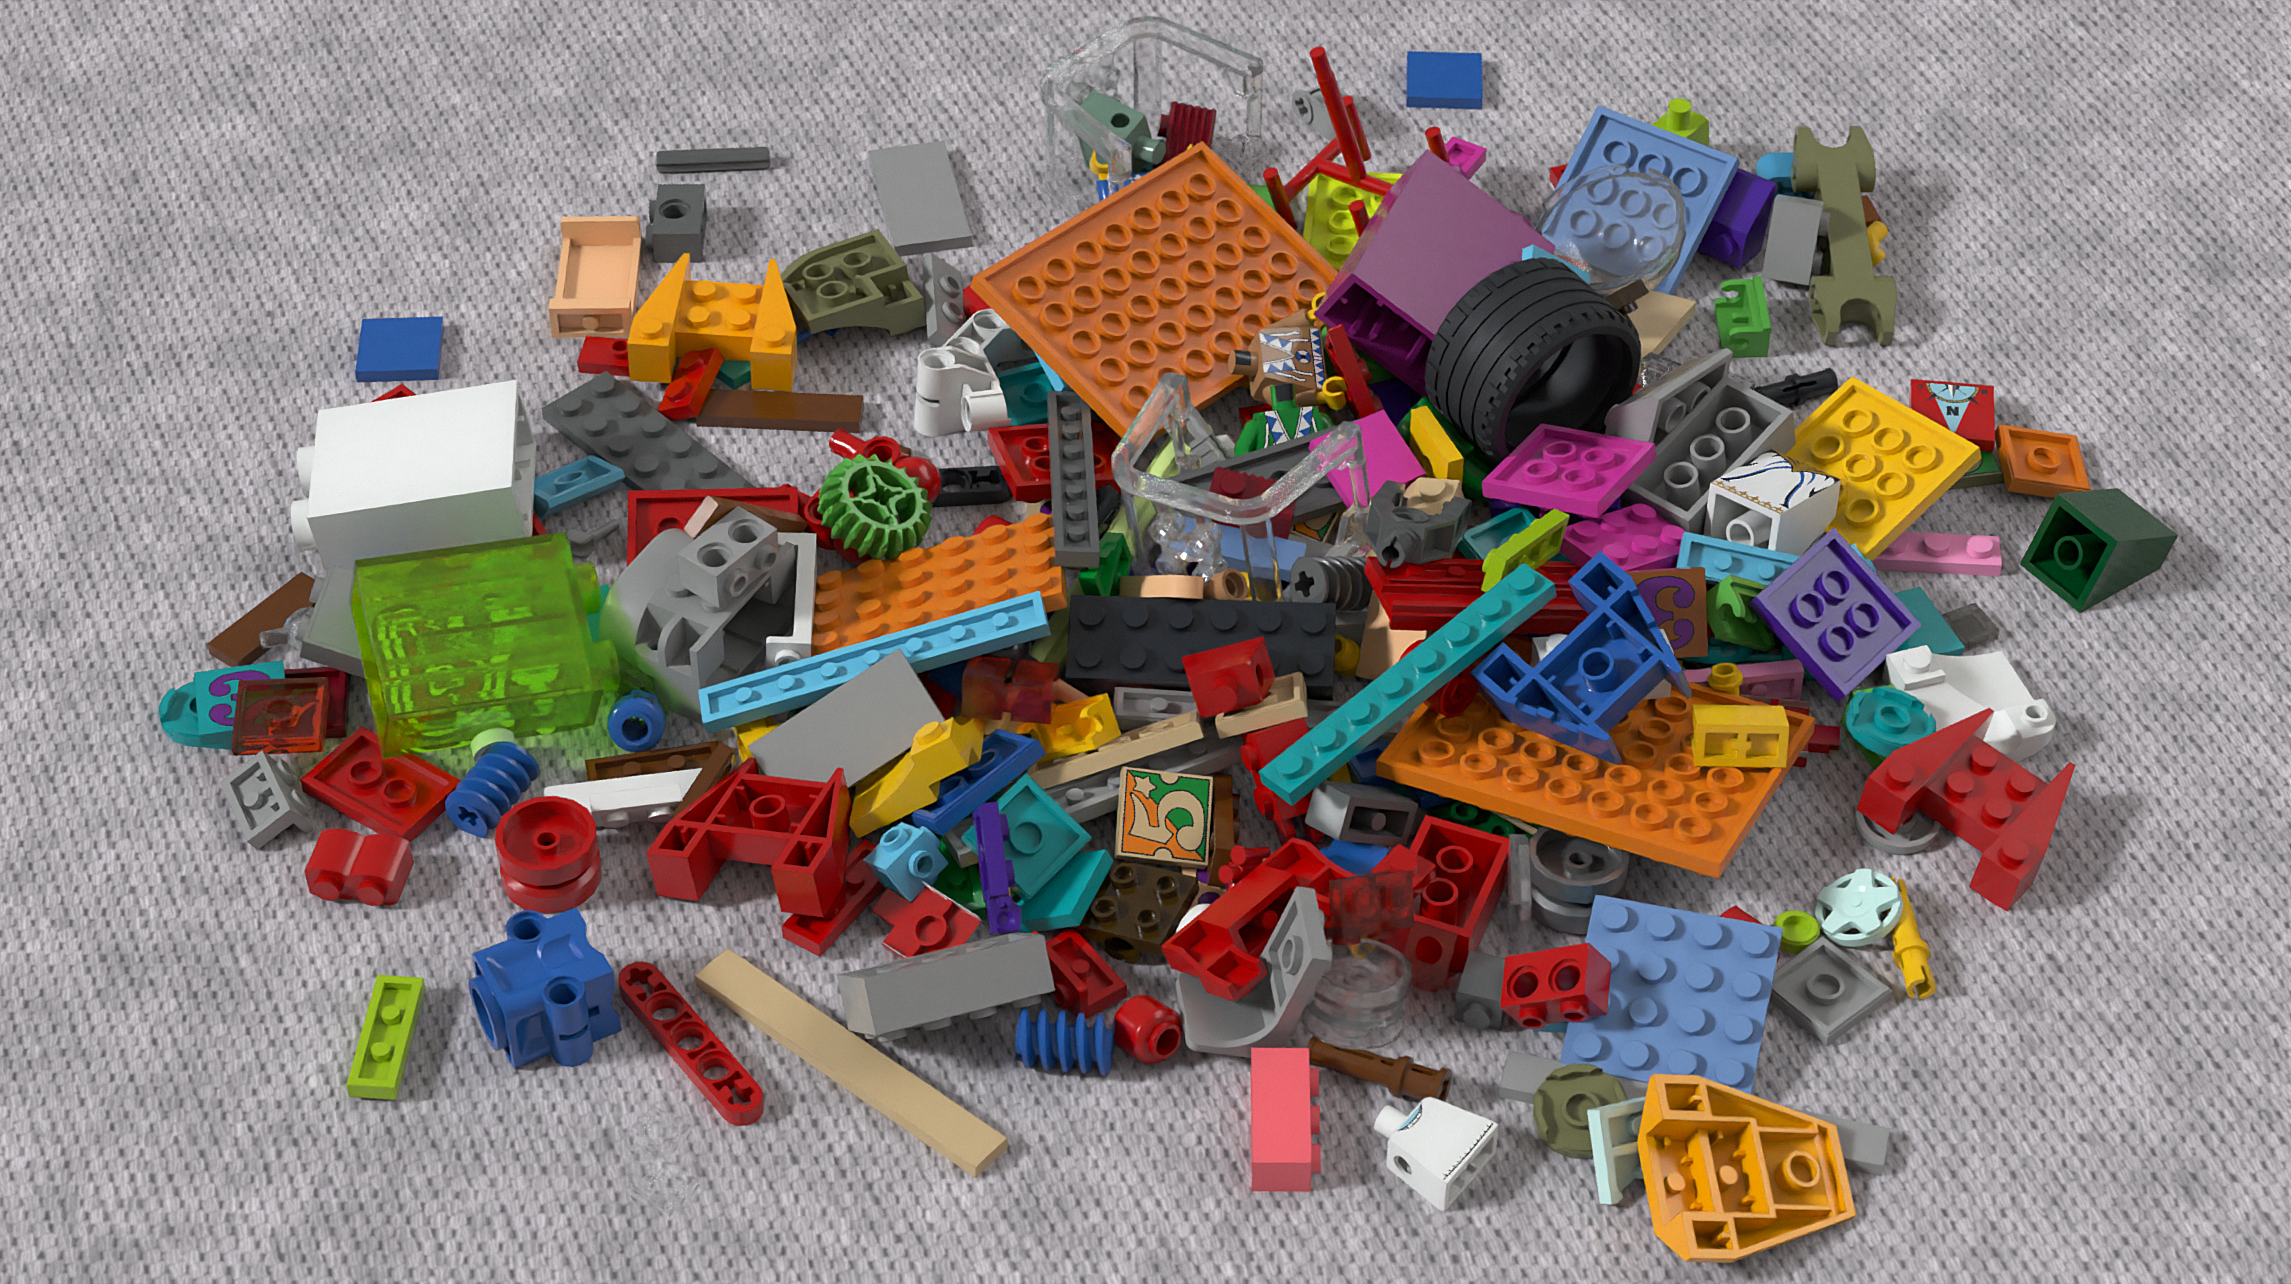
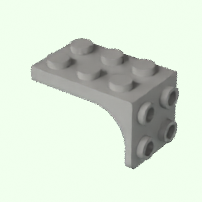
[1175,887,1332,1058]

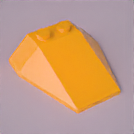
[1637,1074,1856,1263]

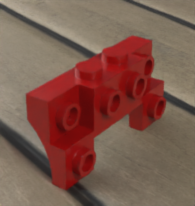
[1160,837,1368,1002]

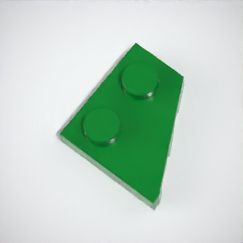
[1078,532,1133,596]

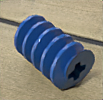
[445,741,540,838]
[1015,1007,1115,1076]

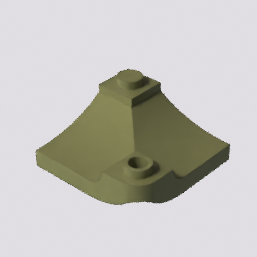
[780,229,927,336]

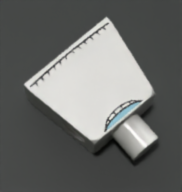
[1374,1097,1499,1212]

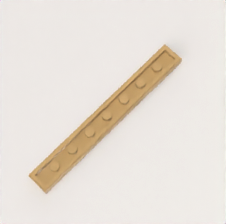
[695,948,1008,1178]

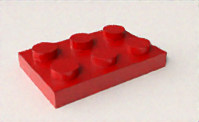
[300,726,461,842]

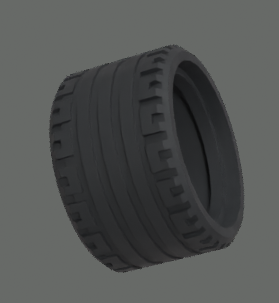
[1425,257,1641,467]

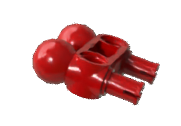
[780,428,941,565]

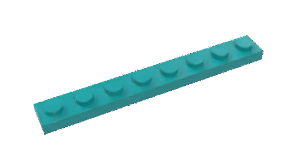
[1259,563,1557,806]

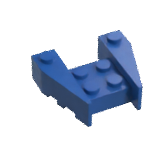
[1470,551,1693,765]

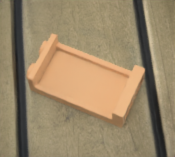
[548,216,643,338]

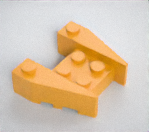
[627,253,798,392]

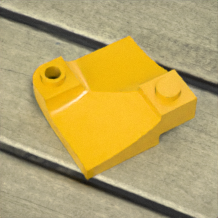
[849,707,986,838]

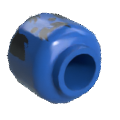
[607,689,667,753]

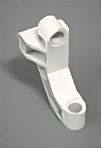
[914,309,1037,437]

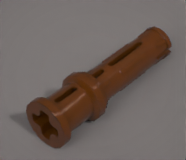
[1307,1034,1452,1102]

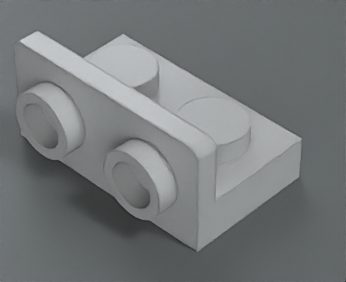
[220,750,315,850]

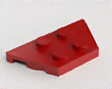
[1325,324,1383,420]

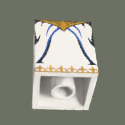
[1703,449,1841,556]

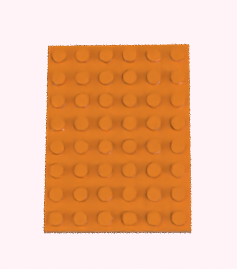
[970,141,1338,452]
[1376,633,1816,879]

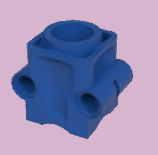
[468,907,622,1068]

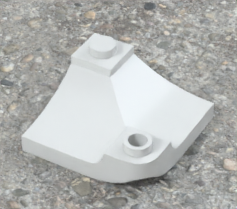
[1882,645,2056,762]

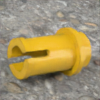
[1707,663,1743,696]

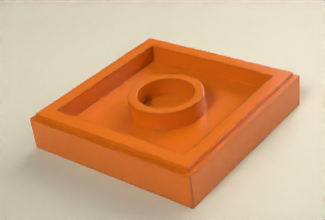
[1995,425,2091,498]

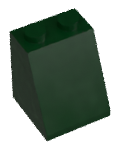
[2020,488,2178,613]

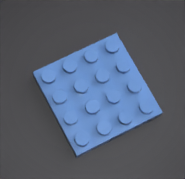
[1534,105,1740,296]
[1560,894,1783,1095]

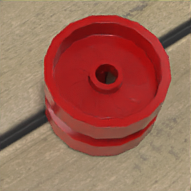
[495,796,602,914]

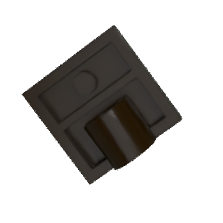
[1076,858,1200,964]

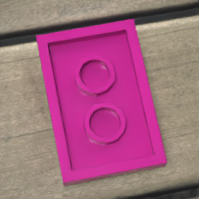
[1560,503,1686,571]

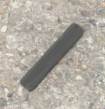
[656,146,770,174]

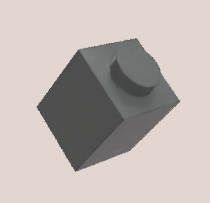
[1455,950,1506,1031]

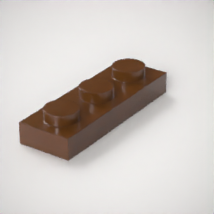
[1207,772,1241,888]

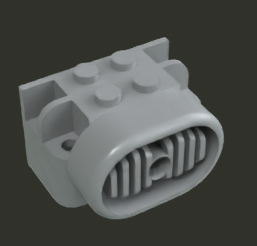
[599,528,797,725]

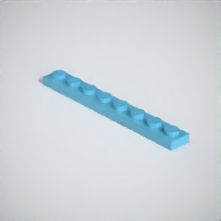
[698,590,1051,734]

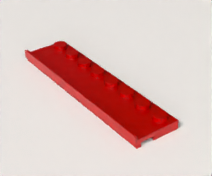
[1364,556,1715,638]

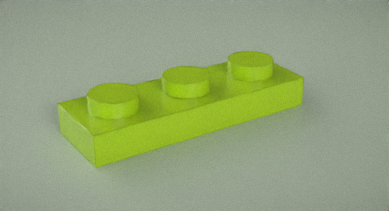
[1481,508,1570,592]
[347,975,426,1100]

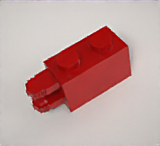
[1240,717,1324,846]

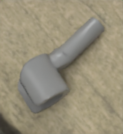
[566,519,619,558]

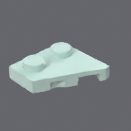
[1587,1096,1646,1204]

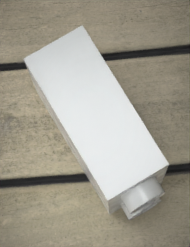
[291,380,536,574]

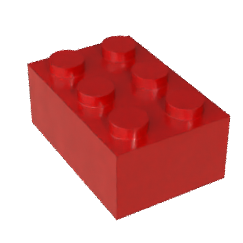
[1378,815,1513,973]

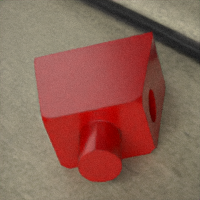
[1181,636,1276,718]

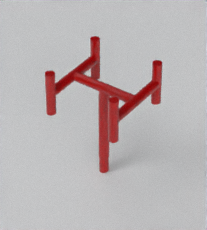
[1262,46,1450,238]

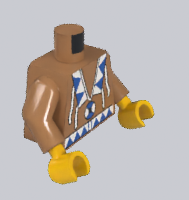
[1228,292,1347,410]

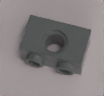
[646,184,708,263]

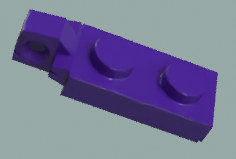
[973,802,1021,935]

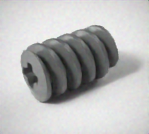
[1290,556,1374,611]

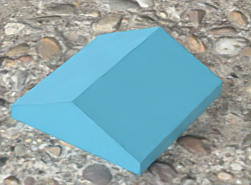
[533,455,625,519]

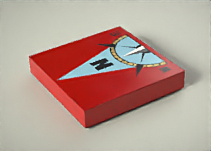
[1909,379,1995,452]

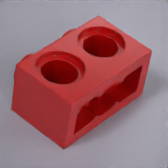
[1500,942,1612,1029]

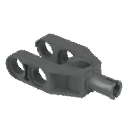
[1365,480,1472,568]

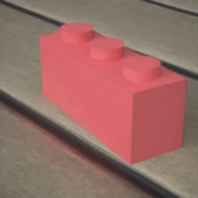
[1250,1048,1321,1192]

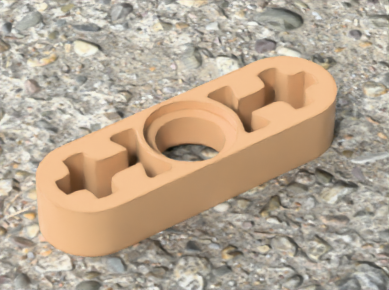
[1119,575,1204,599]

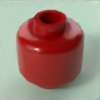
[1112,995,1182,1064]

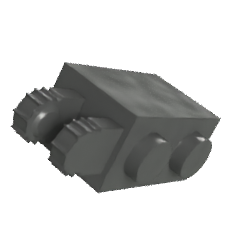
[1304,780,1431,847]

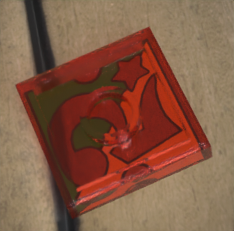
[231,677,330,756]

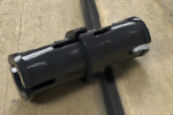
[1753,367,1838,406]

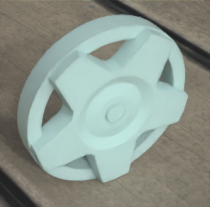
[1815,869,1903,947]

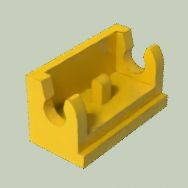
[1016,693,1121,764]
[1691,704,1789,768]

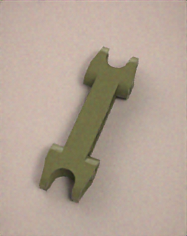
[1790,126,1897,345]

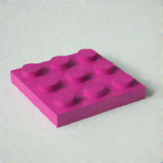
[1482,423,1656,518]

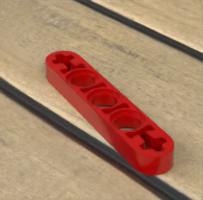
[618,961,764,1126]

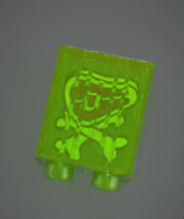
[349,532,620,759]

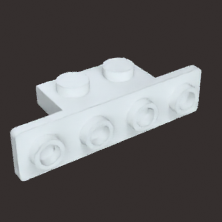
[544,768,702,828]

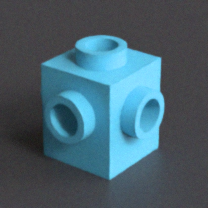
[863,822,949,902]

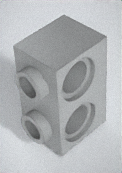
[677,506,780,609]

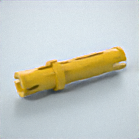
[1877,877,1937,999]

